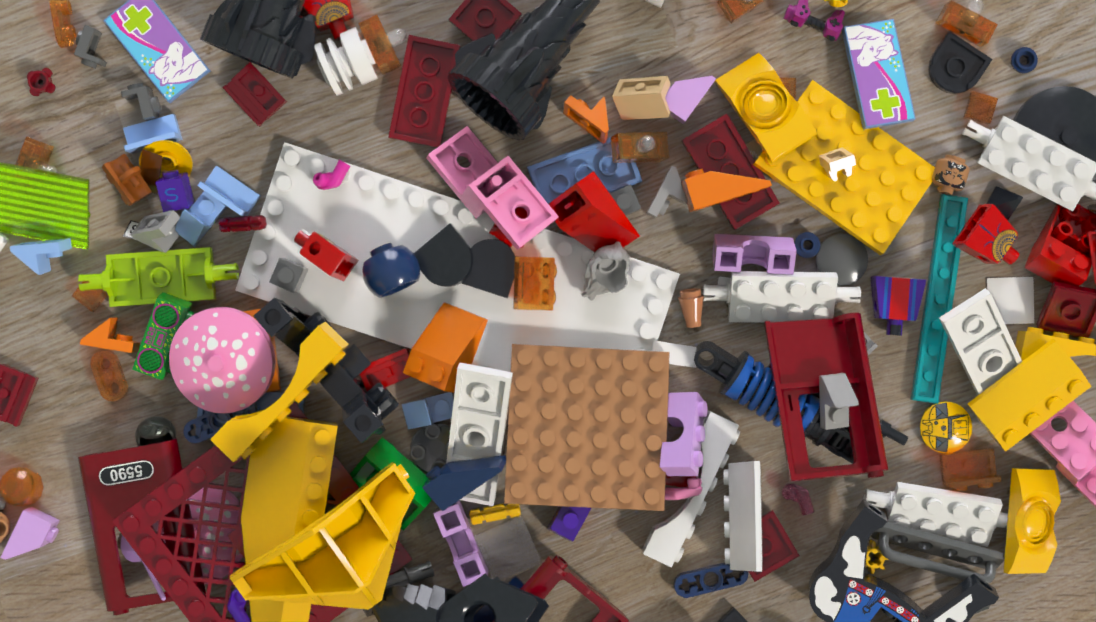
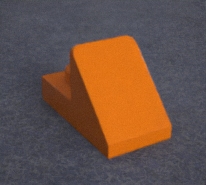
[563,95,609,144]
[80,317,140,353]

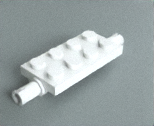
[962,116,1096,211]
[702,271,861,323]
[863,482,1008,547]

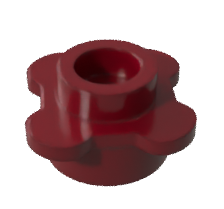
[27,68,56,97]

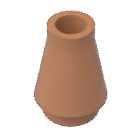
[678,288,704,328]

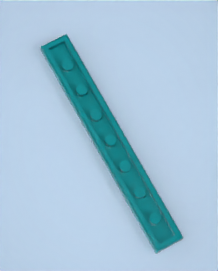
[910,194,968,404]

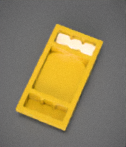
[715,53,817,163]
[1003,468,1061,574]

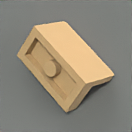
[612,76,670,120]

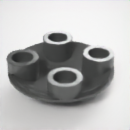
[816,234,868,286]
[410,423,450,473]

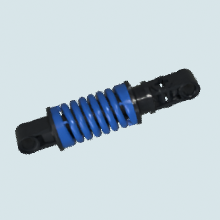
[694,341,854,464]

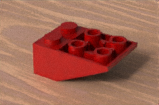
[549,171,640,253]
[1024,204,1096,286]

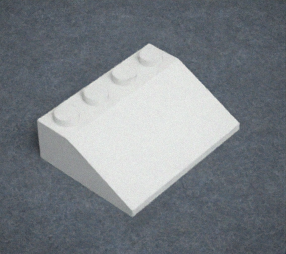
[724,461,763,572]

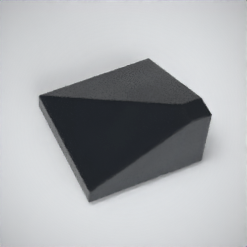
[986,186,1023,220]

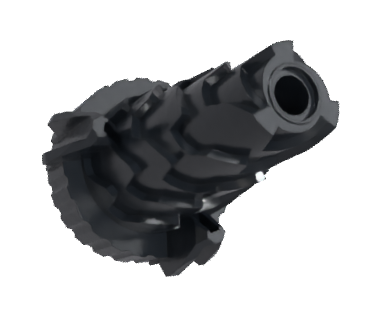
[200,0,316,79]
[448,0,600,140]

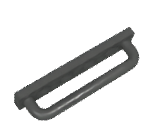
[871,521,1004,584]

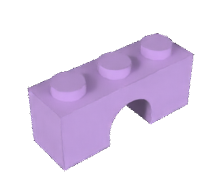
[712,234,796,275]
[660,392,707,476]
[433,500,489,587]

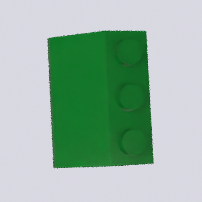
[350,437,432,531]

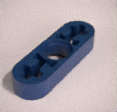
[184,402,257,443]
[673,562,749,598]

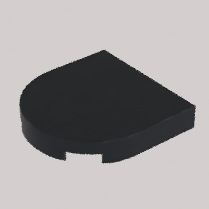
[929,31,993,94]
[414,223,473,287]
[462,239,517,299]

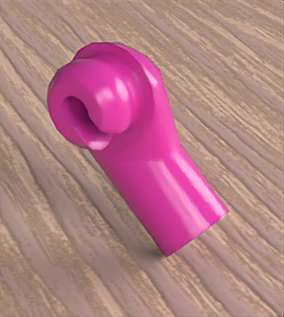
[313,160,351,190]

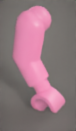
[665,478,703,500]

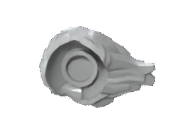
[581,242,630,301]

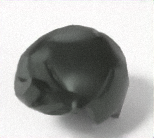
[135,416,176,446]

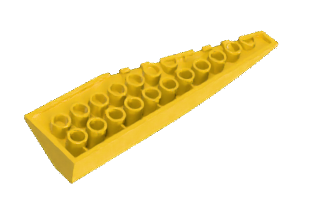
[241,416,338,622]

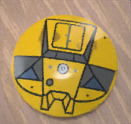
[920,401,972,453]

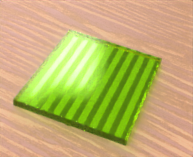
[0,162,91,250]

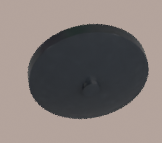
[1013,86,1096,182]

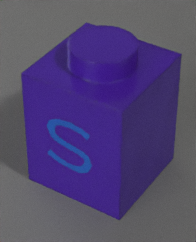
[156,170,195,212]

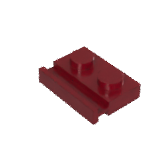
[222,62,287,127]
[0,364,39,427]

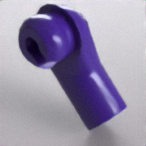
[227,588,251,622]

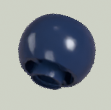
[362,243,420,298]

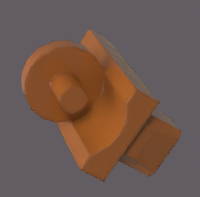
[102,154,152,206]

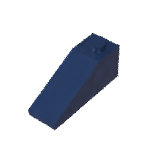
[422,455,506,511]

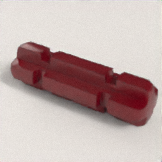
[218,215,267,232]

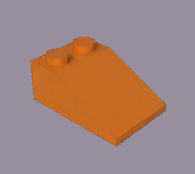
[681,168,772,212]
[403,302,488,393]

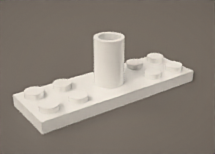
[939,288,1022,396]
[446,362,513,506]

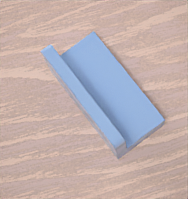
[123,114,183,154]
[197,166,261,216]

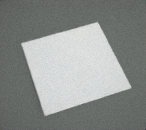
[987,277,1034,324]

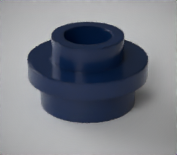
[1011,47,1038,74]
[794,232,820,258]

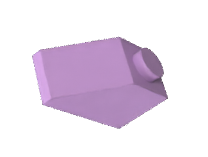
[665,76,716,124]
[0,507,60,560]

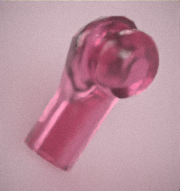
[782,483,815,515]

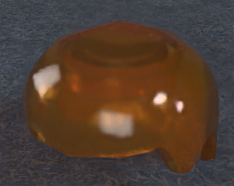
[0,467,44,506]

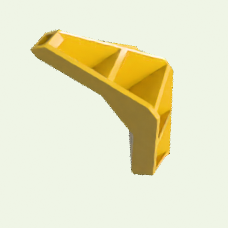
[230,462,415,610]

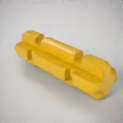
[469,503,521,525]

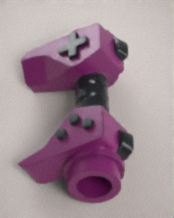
[783,0,845,41]

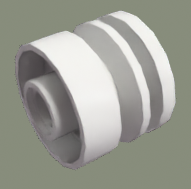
[314,27,378,96]

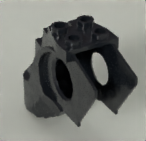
[363,573,549,622]

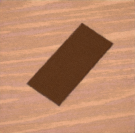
[140,149,163,195]

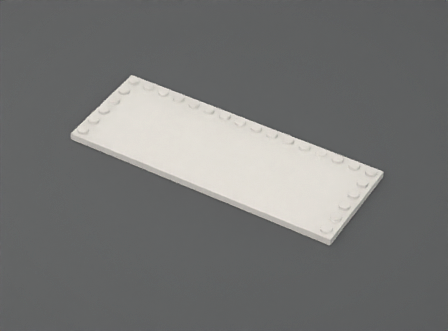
[235,142,680,372]

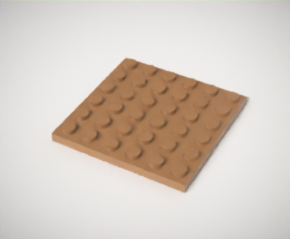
[504,344,670,511]

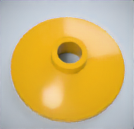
[139,140,193,178]

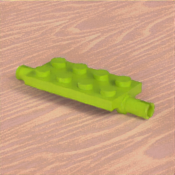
[78,247,239,307]

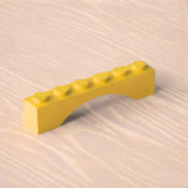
[210,322,349,462]
[1015,327,1096,361]

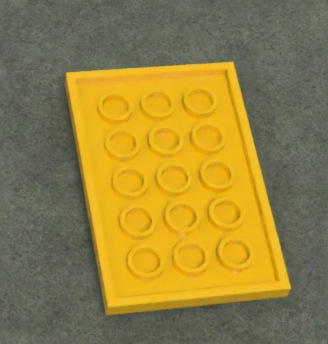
[753,80,935,255]

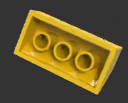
[967,338,1092,452]

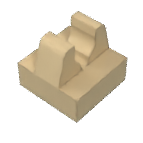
[819,147,856,181]

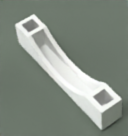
[642,410,740,568]

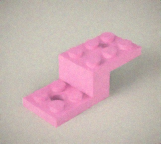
[426,126,559,250]
[1030,401,1096,508]

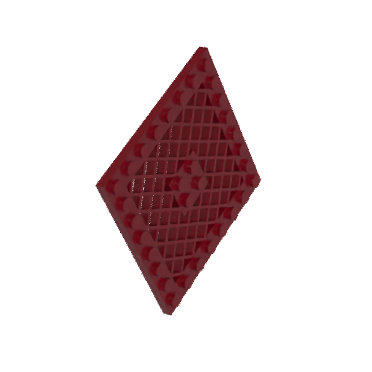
[112,400,412,622]

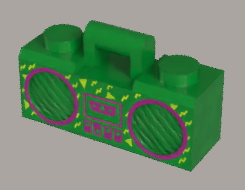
[132,292,194,380]

